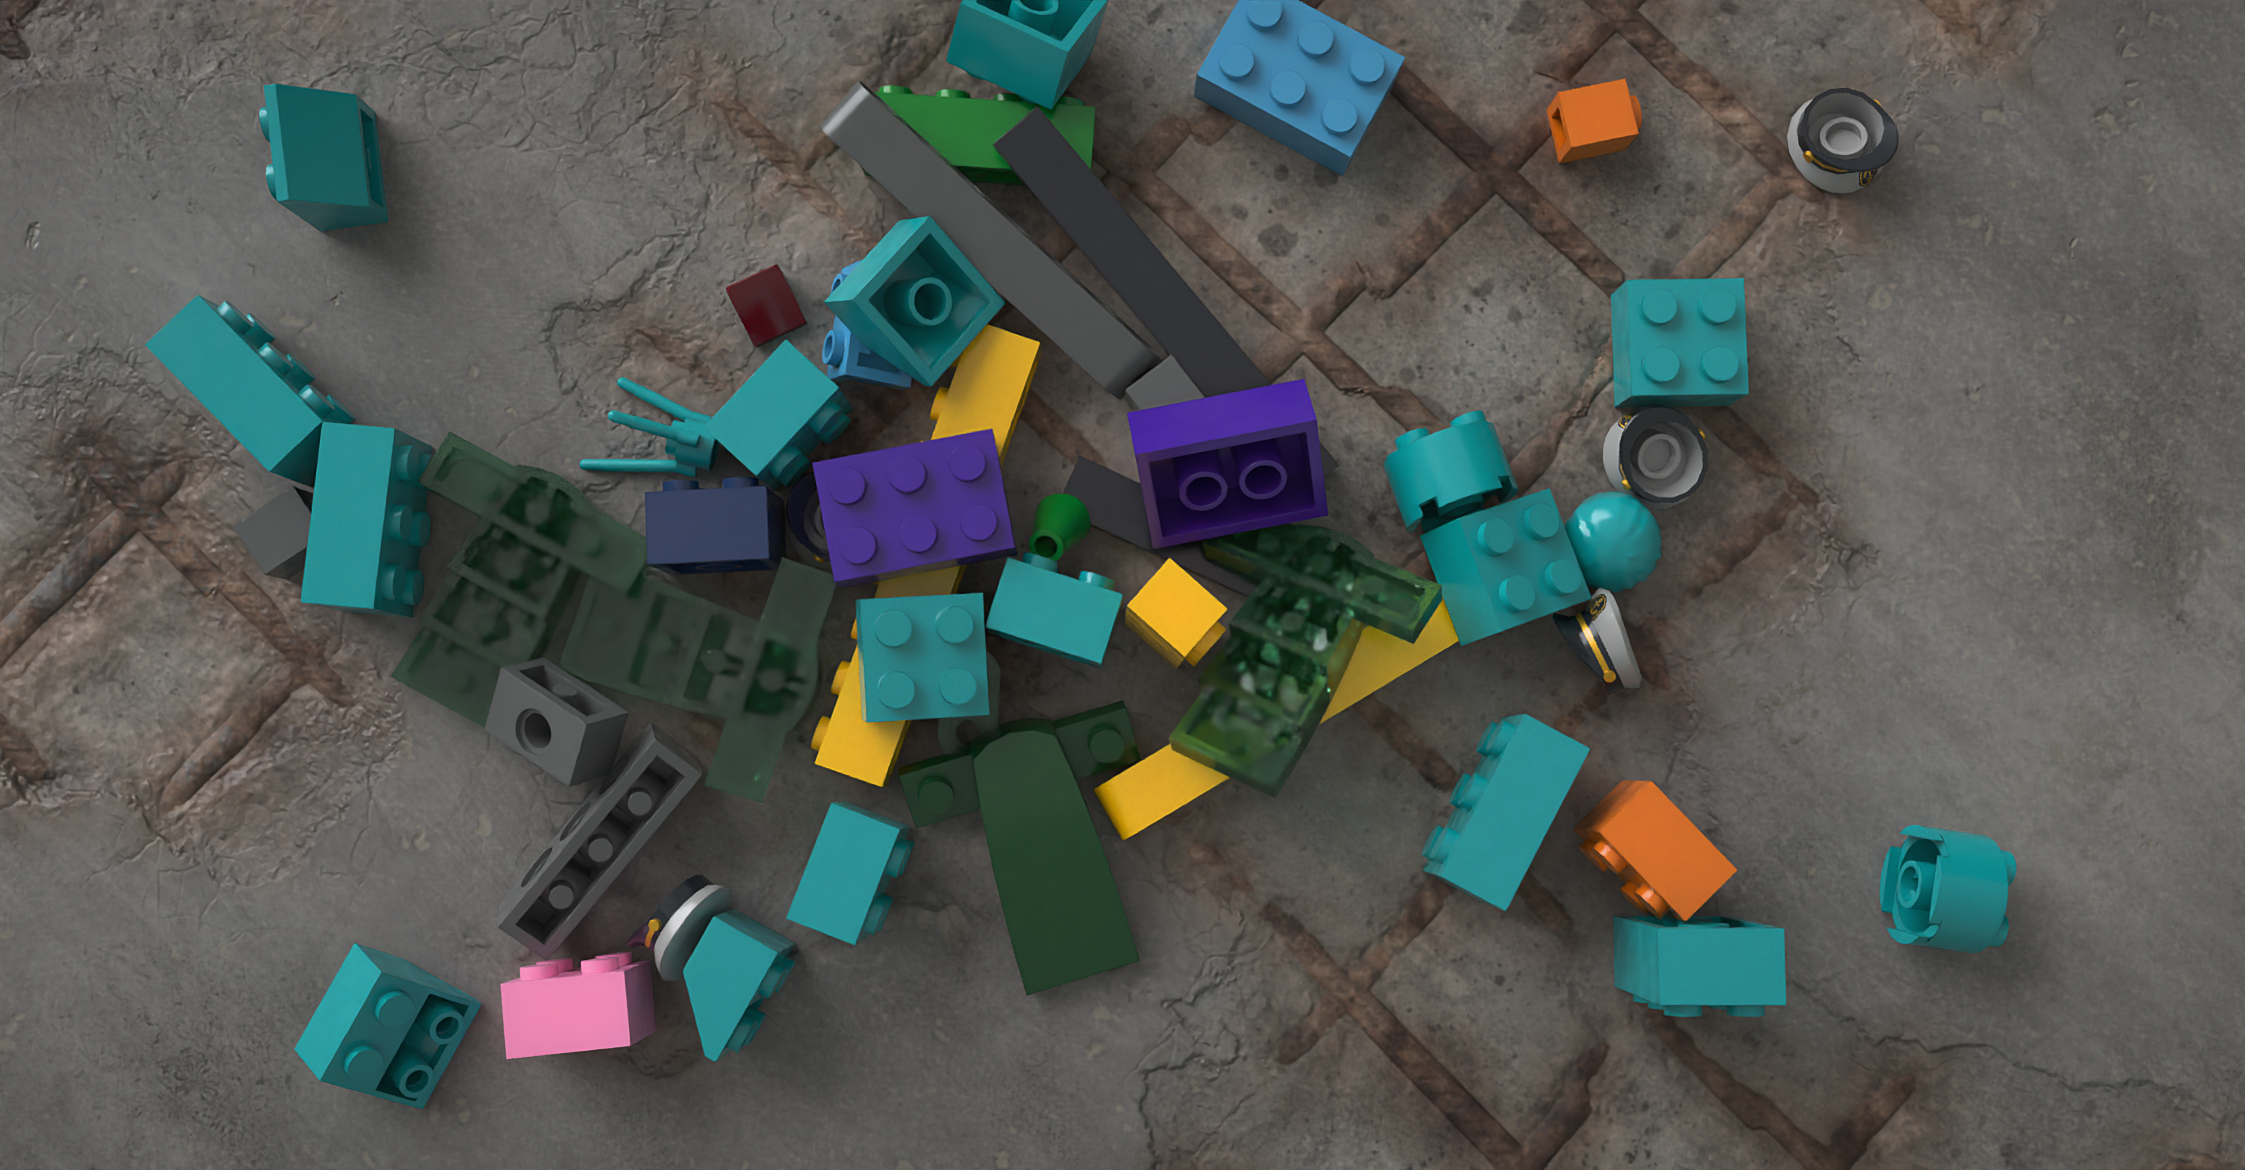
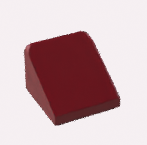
[726,264,807,348]

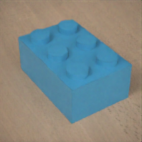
[1194,0,1406,176]

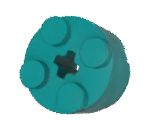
[1383,410,1519,533]
[1879,825,2016,954]

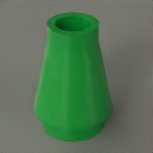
[1028,493,1091,561]

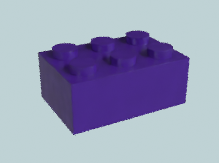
[1127,379,1329,549]
[813,429,1018,588]

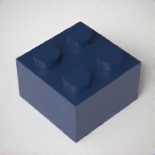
[645,477,787,576]

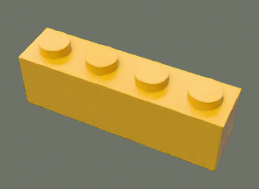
[1124,558,1227,669]

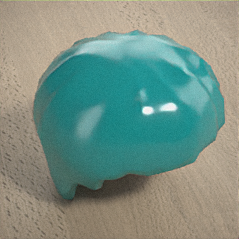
[1564,491,1663,594]

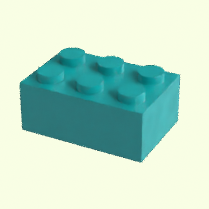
[145,295,356,488]
[300,422,438,618]
[1421,714,1590,911]
[1613,916,1786,1017]

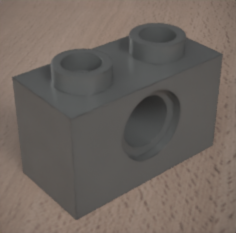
[484,657,629,787]

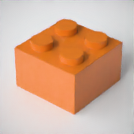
[1573,780,1737,921]

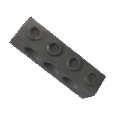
[498,722,703,961]

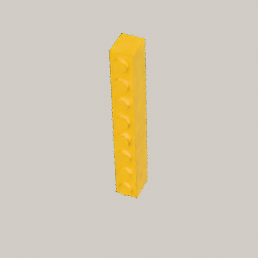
[811,324,1042,787]

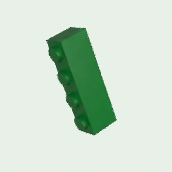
[862,85,1096,186]

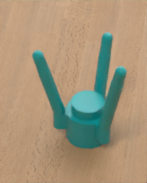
[579,377,720,478]

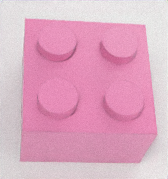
[500,952,656,1059]

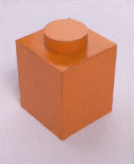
[1546,78,1642,164]

